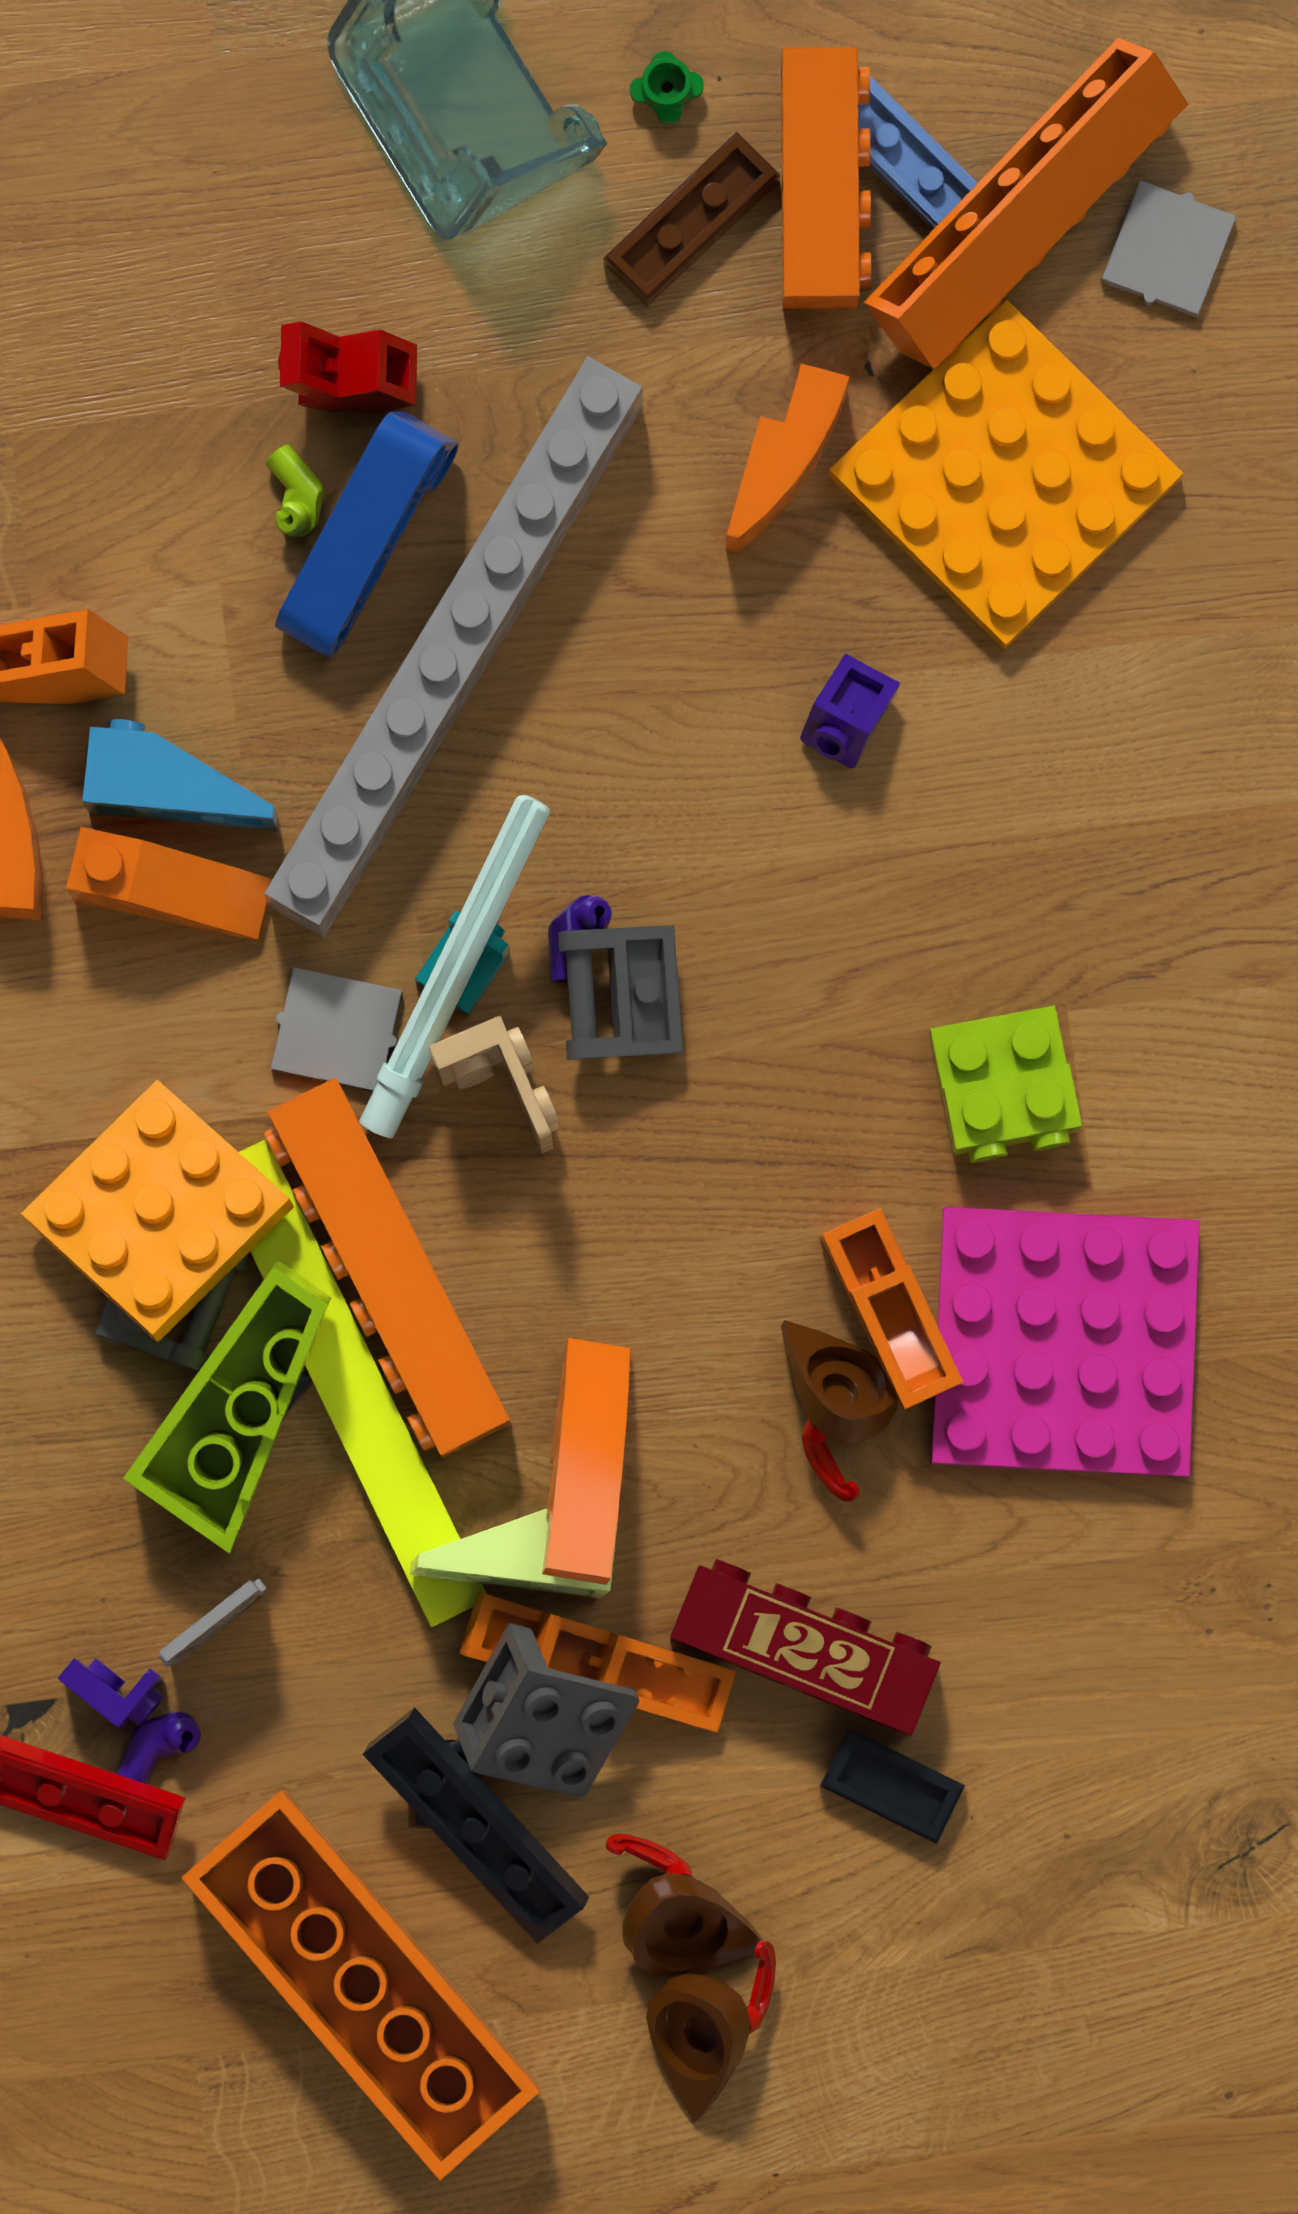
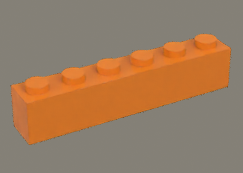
[863,38,1188,370]
[264,1077,512,1459]

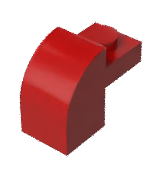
[278,321,418,412]

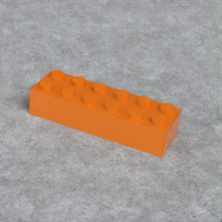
[181,1790,542,2181]

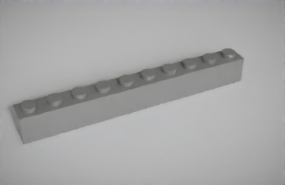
[264,356,643,938]

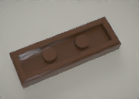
[603,132,780,307]

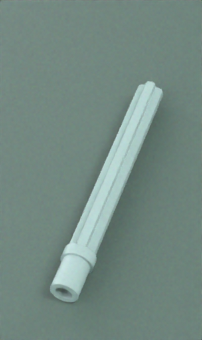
[359,795,550,1138]

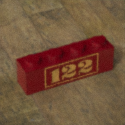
[670,1559,941,1736]

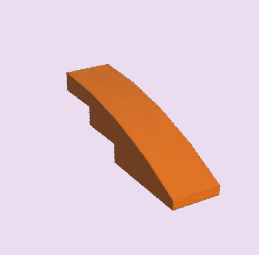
[542,1338,631,1585]
[459,1591,736,1733]

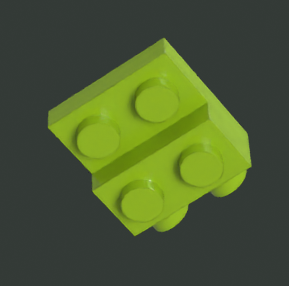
[929,1005,1082,1163]

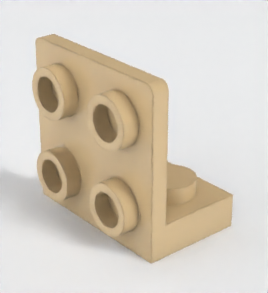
[429,1016,560,1153]

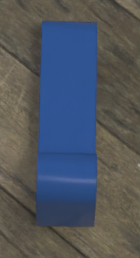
[275,411,459,659]

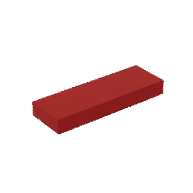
[0,1735,186,1861]

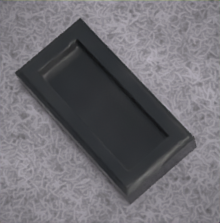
[820,1728,965,1844]

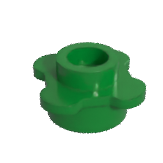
[630,51,704,125]

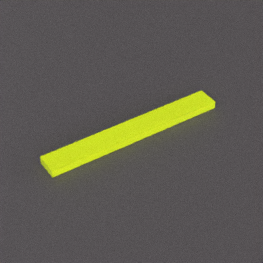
[239,1139,487,1628]

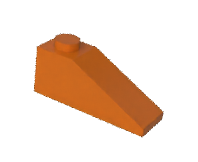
[0,609,128,704]
[66,827,272,942]

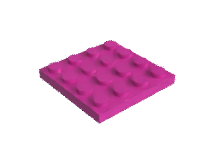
[931,1207,1200,1478]

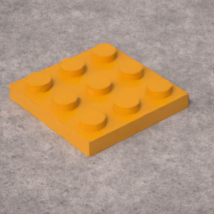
[21,1080,294,1343]

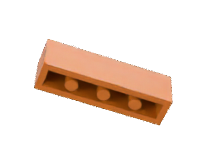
[781,47,871,309]

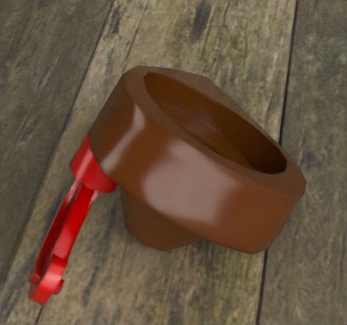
[781,1320,898,1502]
[605,1834,763,1975]
[646,1940,776,2122]

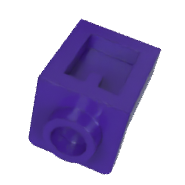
[800,653,901,768]
[57,1658,164,1730]

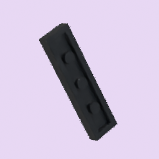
[362,1707,589,1944]

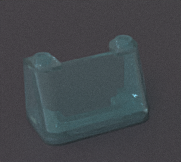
[327,0,607,240]

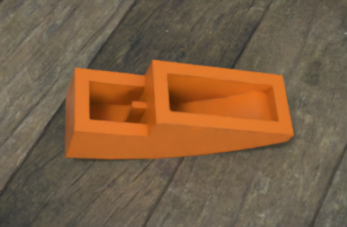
[726,363,850,553]
[0,737,42,920]
[820,1208,964,1409]

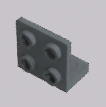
[453,1623,639,1797]

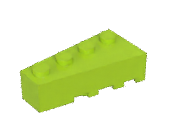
[123,1260,331,1554]

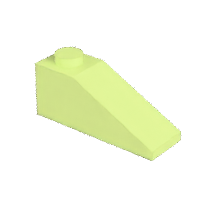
[410,1509,618,1599]

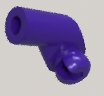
[548,895,612,983]
[116,1711,201,1784]

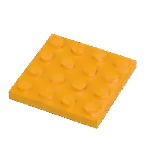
[828,299,1184,650]

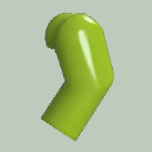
[266,444,324,537]

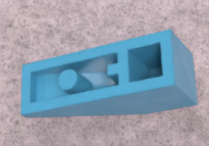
[82,719,278,830]

